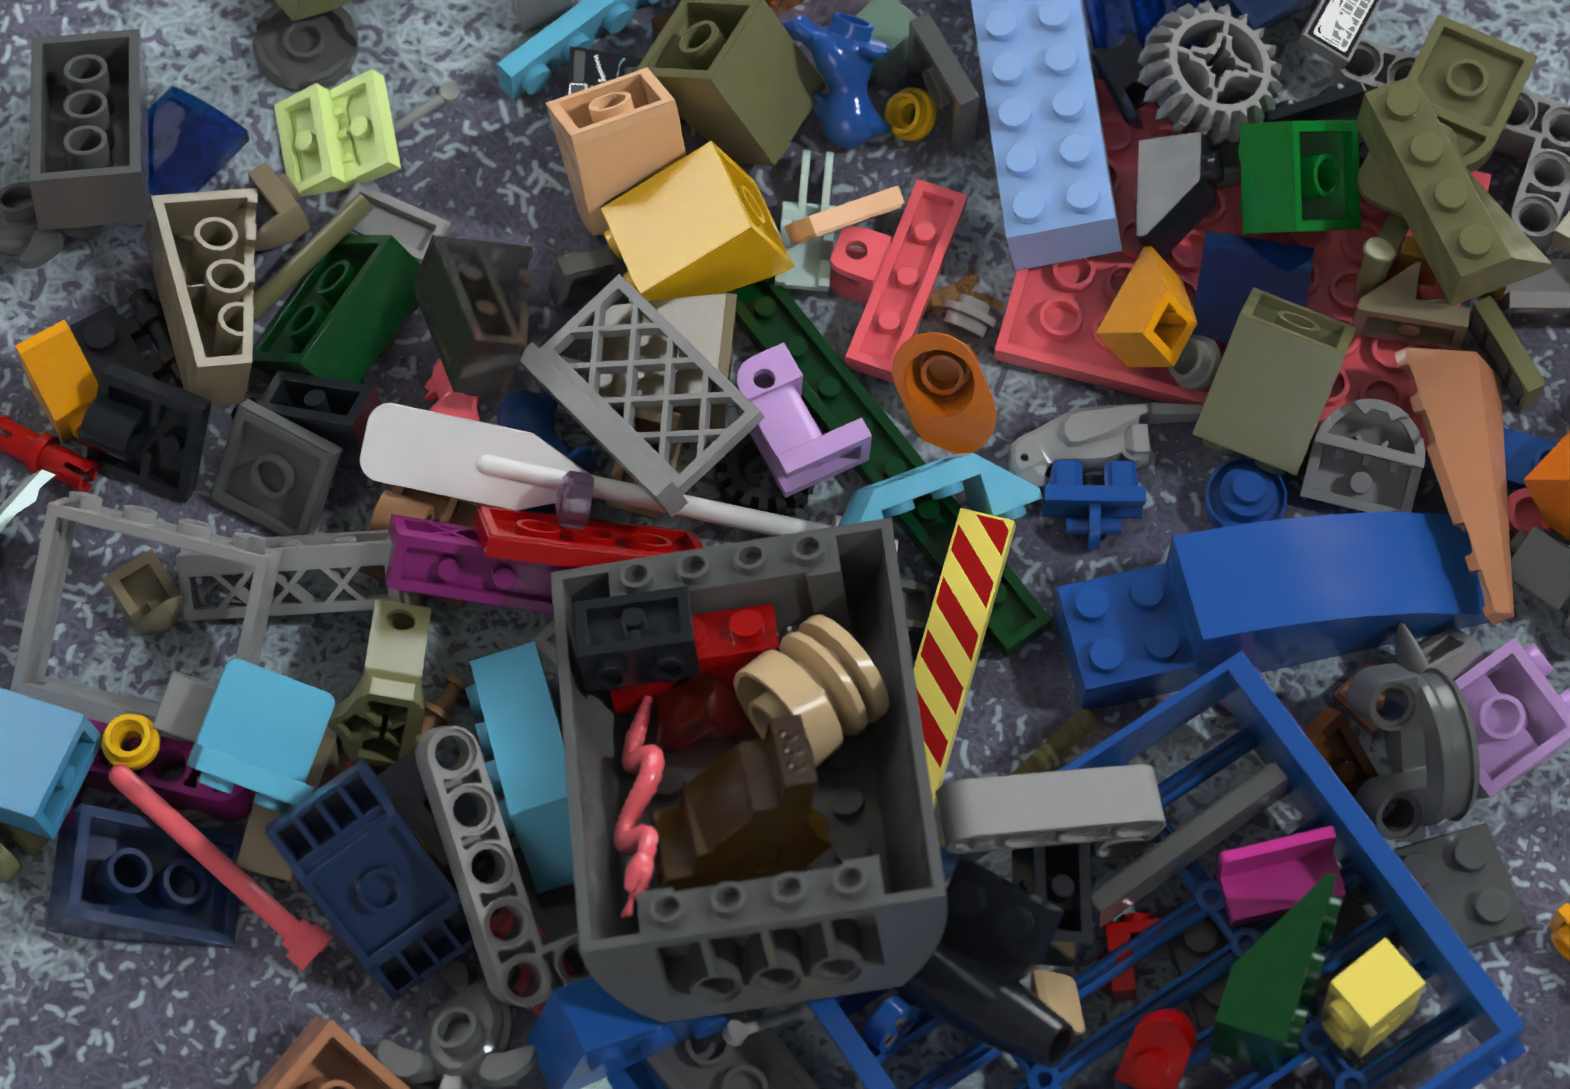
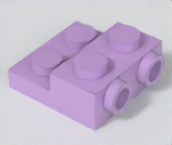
[1455,637,1570,798]

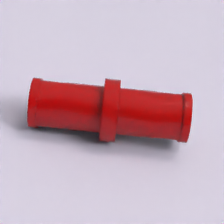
[0,415,99,493]

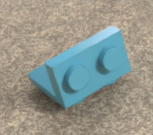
[187,658,335,814]

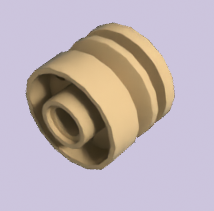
[733,615,890,768]

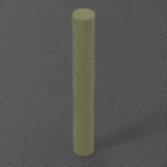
[253,193,374,321]

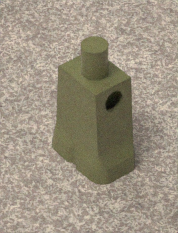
[327,590,432,769]

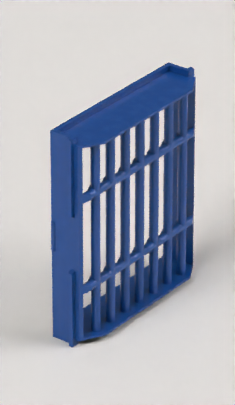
[805,650,1526,1089]

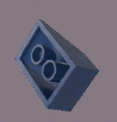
[45,804,244,948]

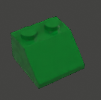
[1238,120,1361,234]

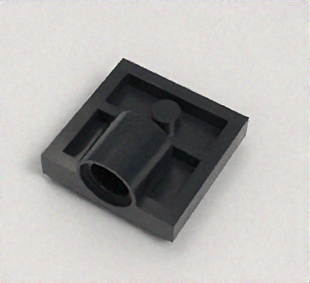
[79,363,212,503]

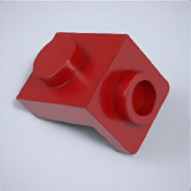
[1097,912,1164,1002]

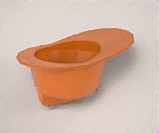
[891,332,997,454]

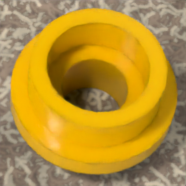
[885,87,936,141]
[101,714,160,771]

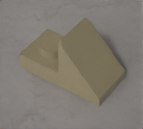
[1352,262,1471,351]

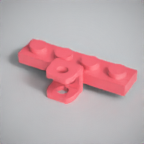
[829,179,968,383]

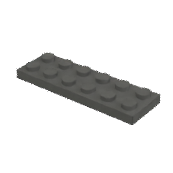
[1167,822,1529,1032]

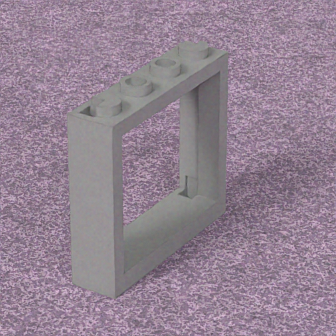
[10,491,282,744]

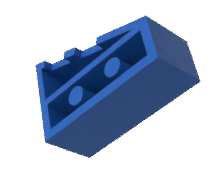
[526,977,730,1089]

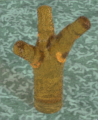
[923,267,1004,317]

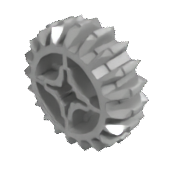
[1137,0,1283,147]

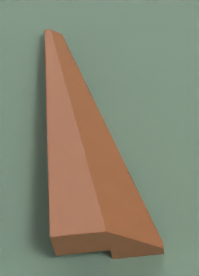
[1394,347,1514,625]

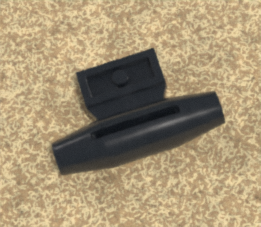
[893,859,1074,1068]

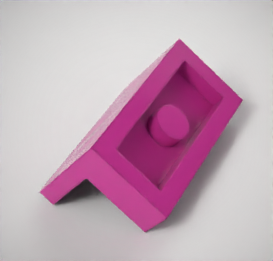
[1216,826,1346,928]

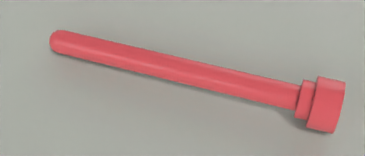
[108,764,334,972]

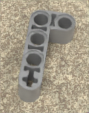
[935,764,1166,858]

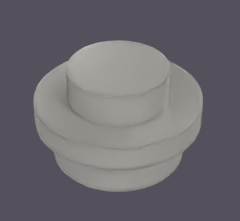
[943,294,996,339]
[1168,335,1221,391]

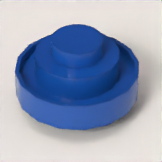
[1204,458,1287,528]

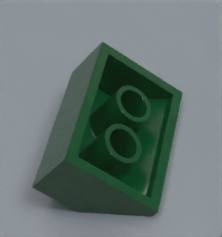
[252,235,434,384]

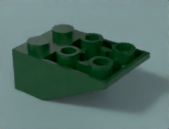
[1210,873,1343,1072]

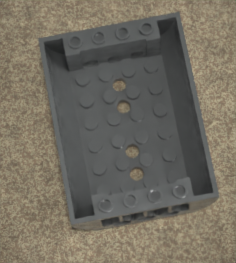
[551,518,948,1023]

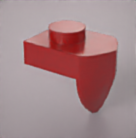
[1114,1009,1197,1089]

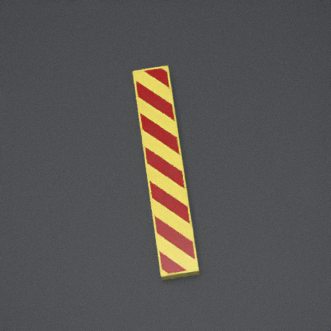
[914,508,1016,811]

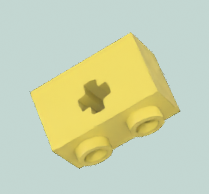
[1321,938,1426,1058]

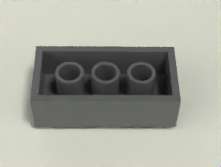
[29,29,149,231]

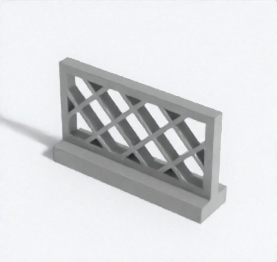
[516,274,765,518]

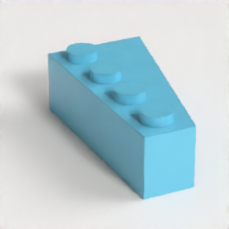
[465,641,574,894]

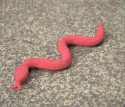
[613,695,665,918]

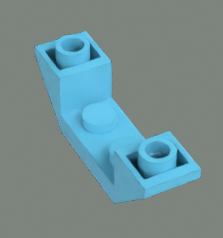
[838,453,1043,526]

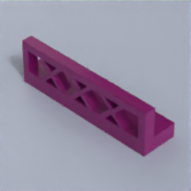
[385,514,575,615]

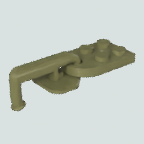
[1355,14,1538,298]

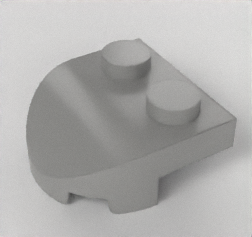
[1300,399,1425,513]

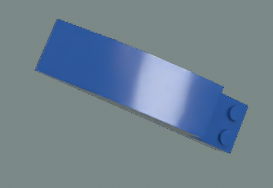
[1053,512,1515,712]

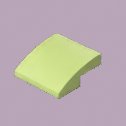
[274,69,401,197]

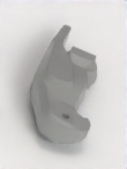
[1008,403,1204,489]

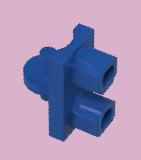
[1042,460,1146,551]

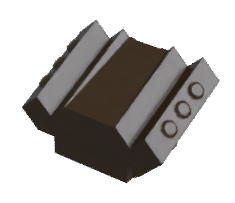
[650,714,832,892]

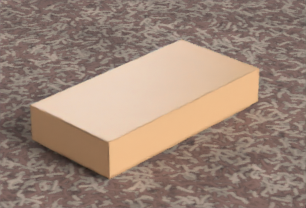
[784,185,904,245]

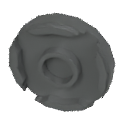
[252,3,358,92]

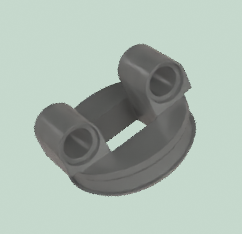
[1348,663,1480,842]

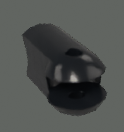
[1091,32,1165,130]

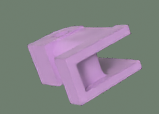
[735,342,872,498]

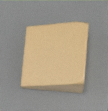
[1030,969,1085,1036]

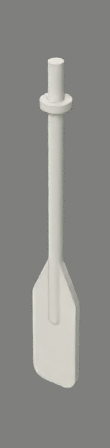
[360,403,898,552]

